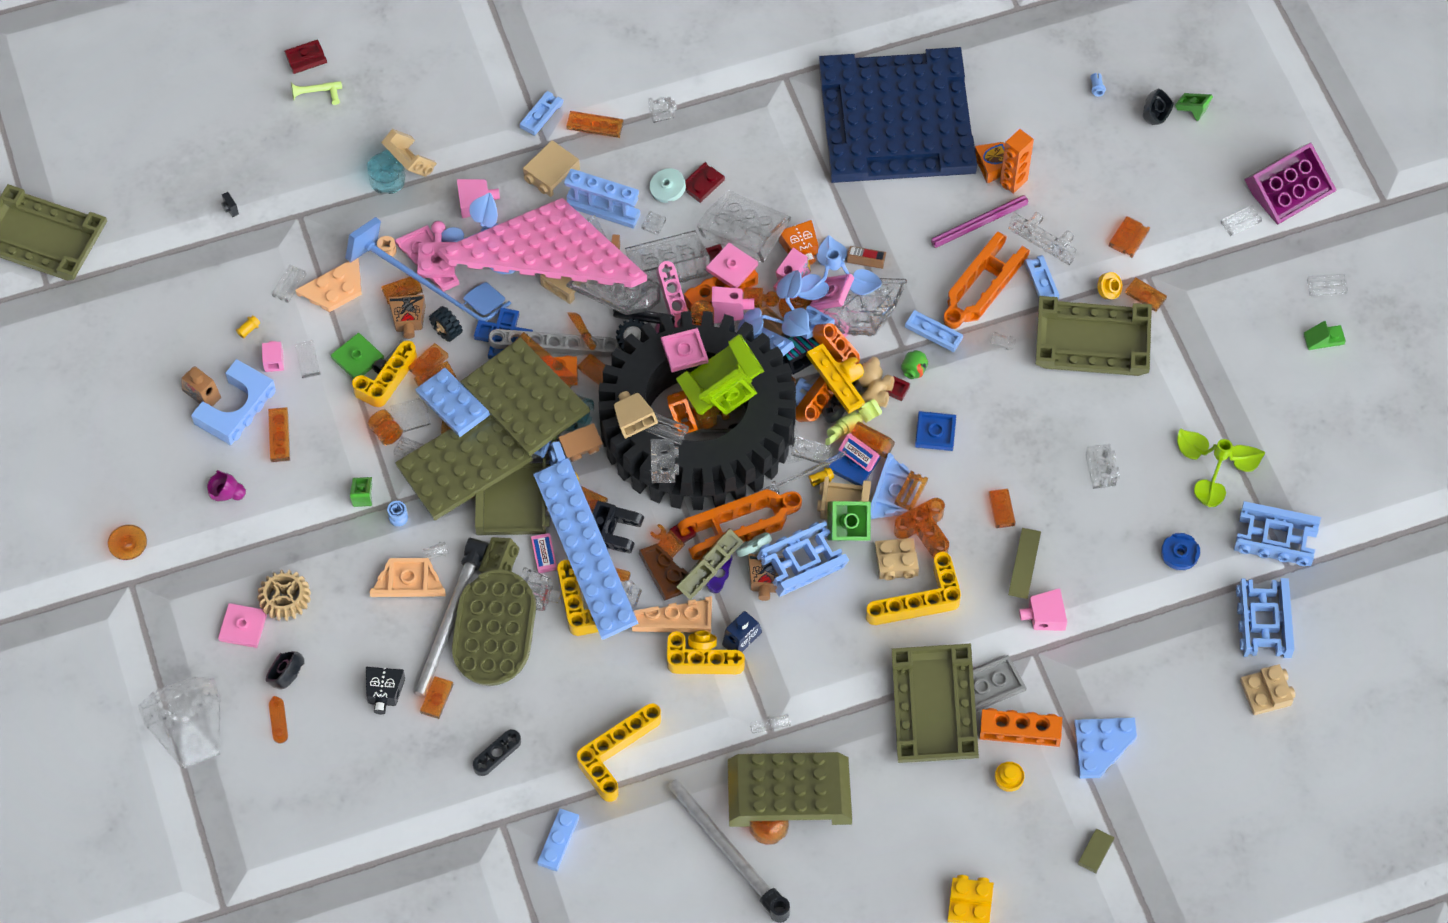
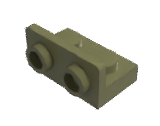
[479,537,519,574]

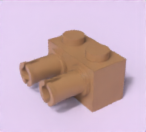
[557,423,603,462]

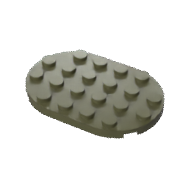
[452,570,536,686]

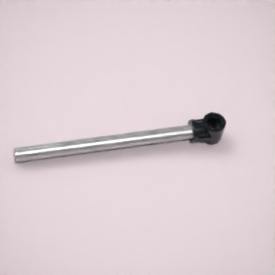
[414,537,489,697]
[668,779,790,923]

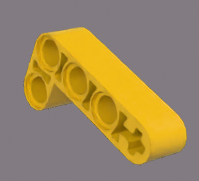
[352,341,417,407]
[557,560,598,636]
[667,631,745,675]

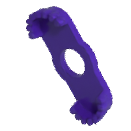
[707,555,733,593]

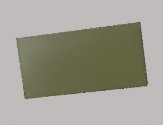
[1078,828,1115,873]

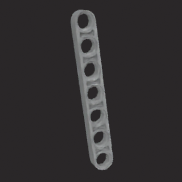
[489,329,619,357]

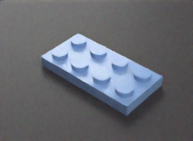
[415,368,490,437]

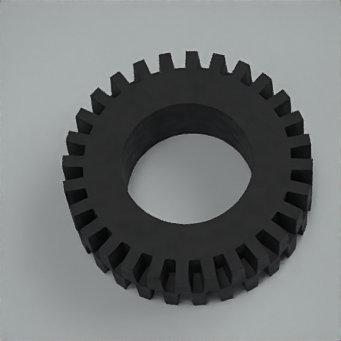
[598,311,796,510]

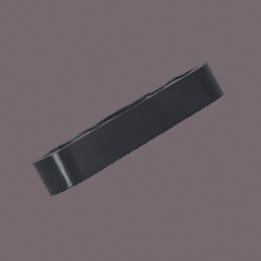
[822,379,862,423]
[473,729,521,776]

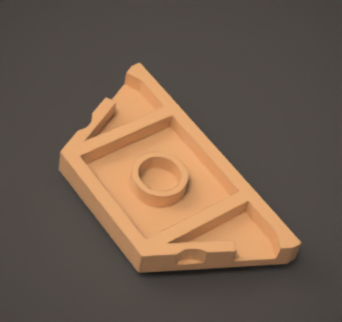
[295,258,362,312]
[370,558,446,597]

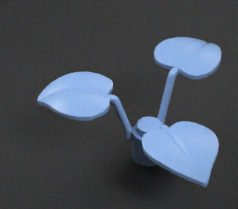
[441,193,515,274]
[798,235,882,300]
[738,270,810,336]

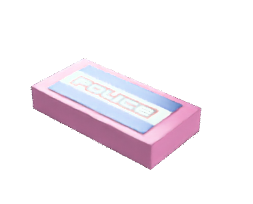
[839,433,880,472]
[531,533,557,574]

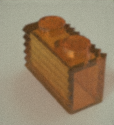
[851,421,895,458]

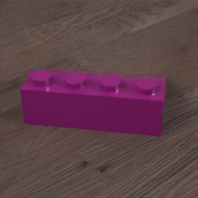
[1244,143,1337,225]

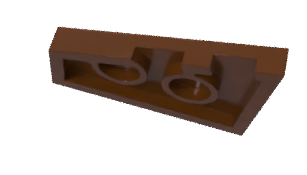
[639,544,688,601]

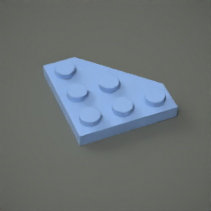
[1074,718,1137,779]

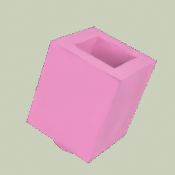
[262,341,284,372]

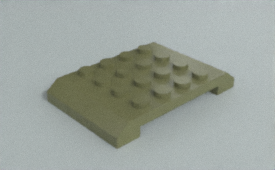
[0,184,107,281]
[1035,296,1152,376]
[891,643,979,763]
[728,752,852,827]

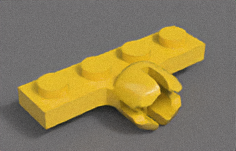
[806,343,865,414]

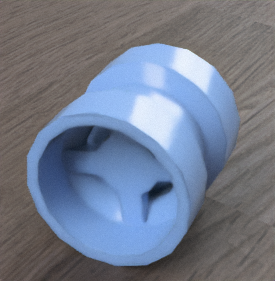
[387,501,408,526]

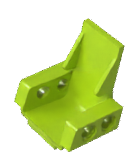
[676,334,765,415]

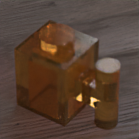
[692,405,730,430]

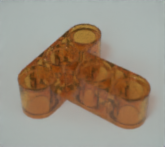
[894,498,949,558]

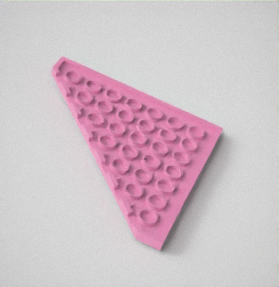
[439,198,647,288]

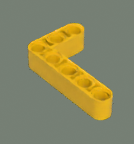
[866,552,961,625]
[577,703,661,802]

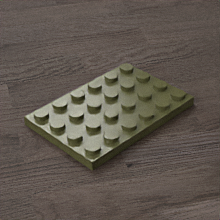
[461,337,590,456]
[395,415,533,521]

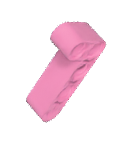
[654,261,688,333]

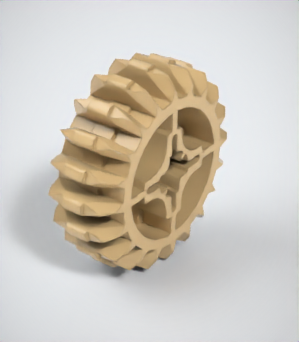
[257,569,311,621]

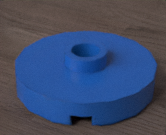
[1161,533,1200,570]

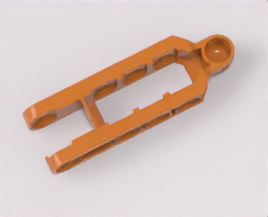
[943,232,1030,329]
[677,489,802,560]

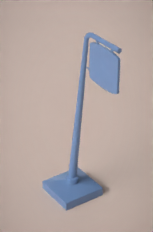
[345,217,511,321]

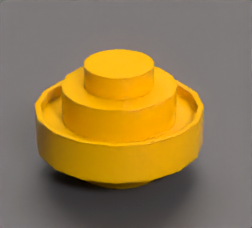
[1097,272,1122,300]
[688,630,717,650]
[995,762,1025,792]

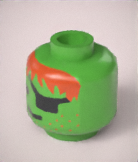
[901,350,928,379]

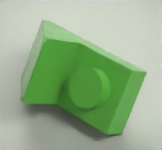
[1175,93,1213,121]
[1304,321,1346,350]
[350,477,373,507]

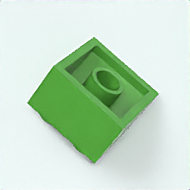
[827,501,871,541]

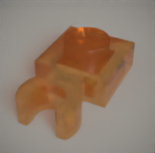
[650,524,685,558]

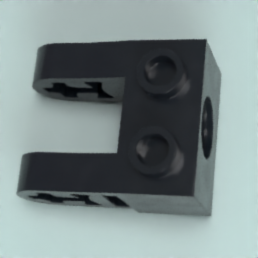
[593,501,644,554]

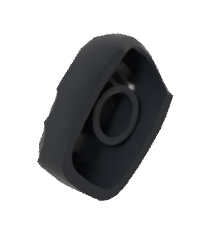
[1143,88,1174,125]
[266,651,305,689]

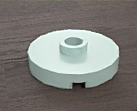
[650,168,686,203]
[736,532,772,557]

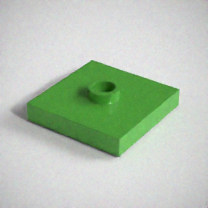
[331,333,384,379]

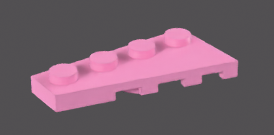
[395,225,460,292]

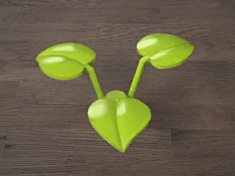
[1177,429,1265,507]

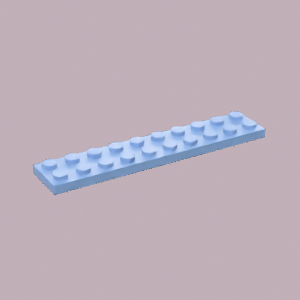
[533,458,639,640]

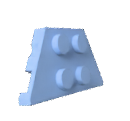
[871,453,920,519]

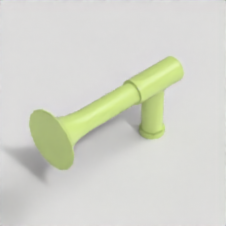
[291,81,342,105]

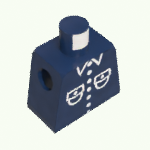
[722,611,762,652]

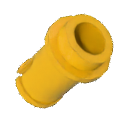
[236,315,260,339]
[808,467,834,487]

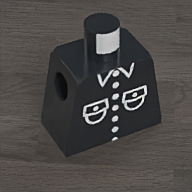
[366,667,405,715]

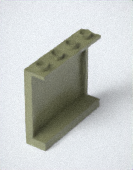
[475,457,550,535]

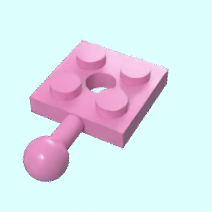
[417,221,456,278]

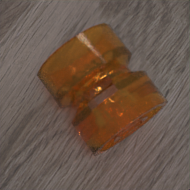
[367,409,403,446]

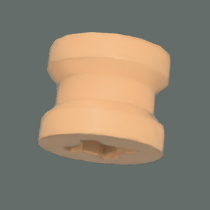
[377,236,397,257]

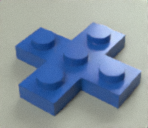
[474,308,533,359]

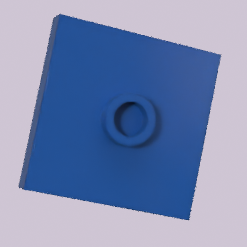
[915,411,956,451]
[828,451,881,486]

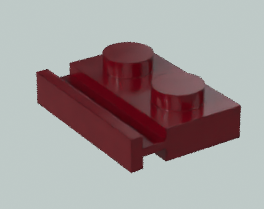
[284,39,327,74]
[685,162,725,203]

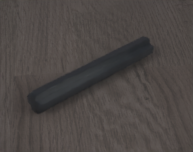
[613,307,675,324]

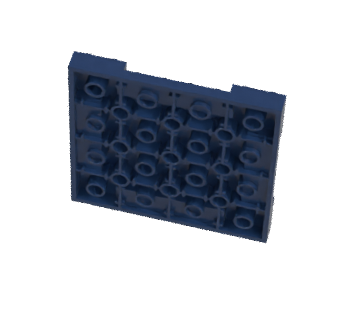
[819,47,977,183]

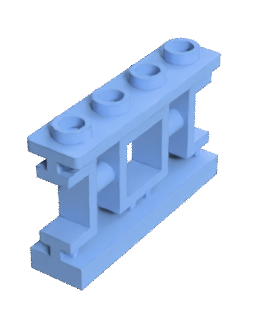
[564,169,640,229]
[1234,501,1321,566]
[757,521,849,597]
[1236,578,1294,658]

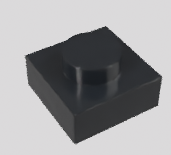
[221,192,239,218]

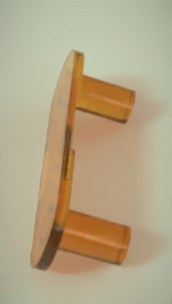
[269,696,288,744]

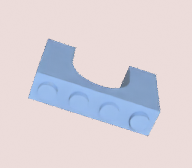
[191,359,276,445]

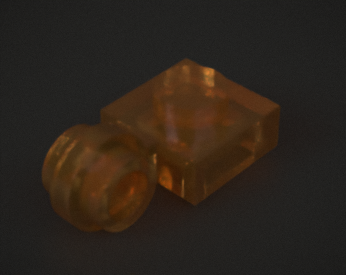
[743,287,779,308]

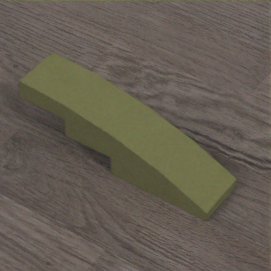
[676,528,744,600]
[1008,528,1041,599]

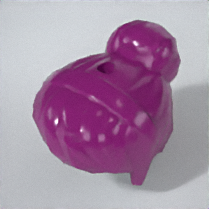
[207,470,246,501]

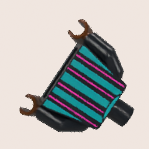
[783,335,820,387]

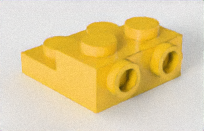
[948,875,994,923]

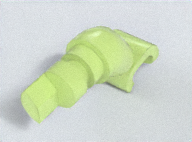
[825,399,882,445]

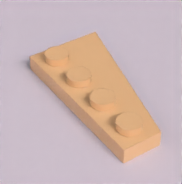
[632,596,712,633]

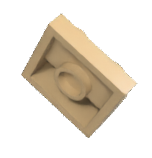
[875,538,919,580]
[1240,664,1295,715]

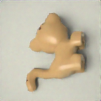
[859,356,894,408]

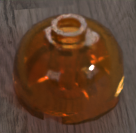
[749,820,789,845]

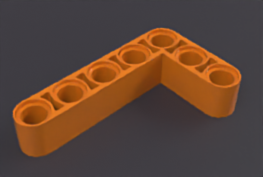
[796,323,860,422]

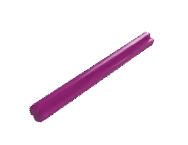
[931,195,1028,248]

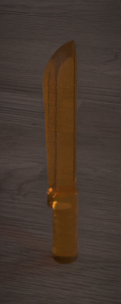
[567,312,596,350]

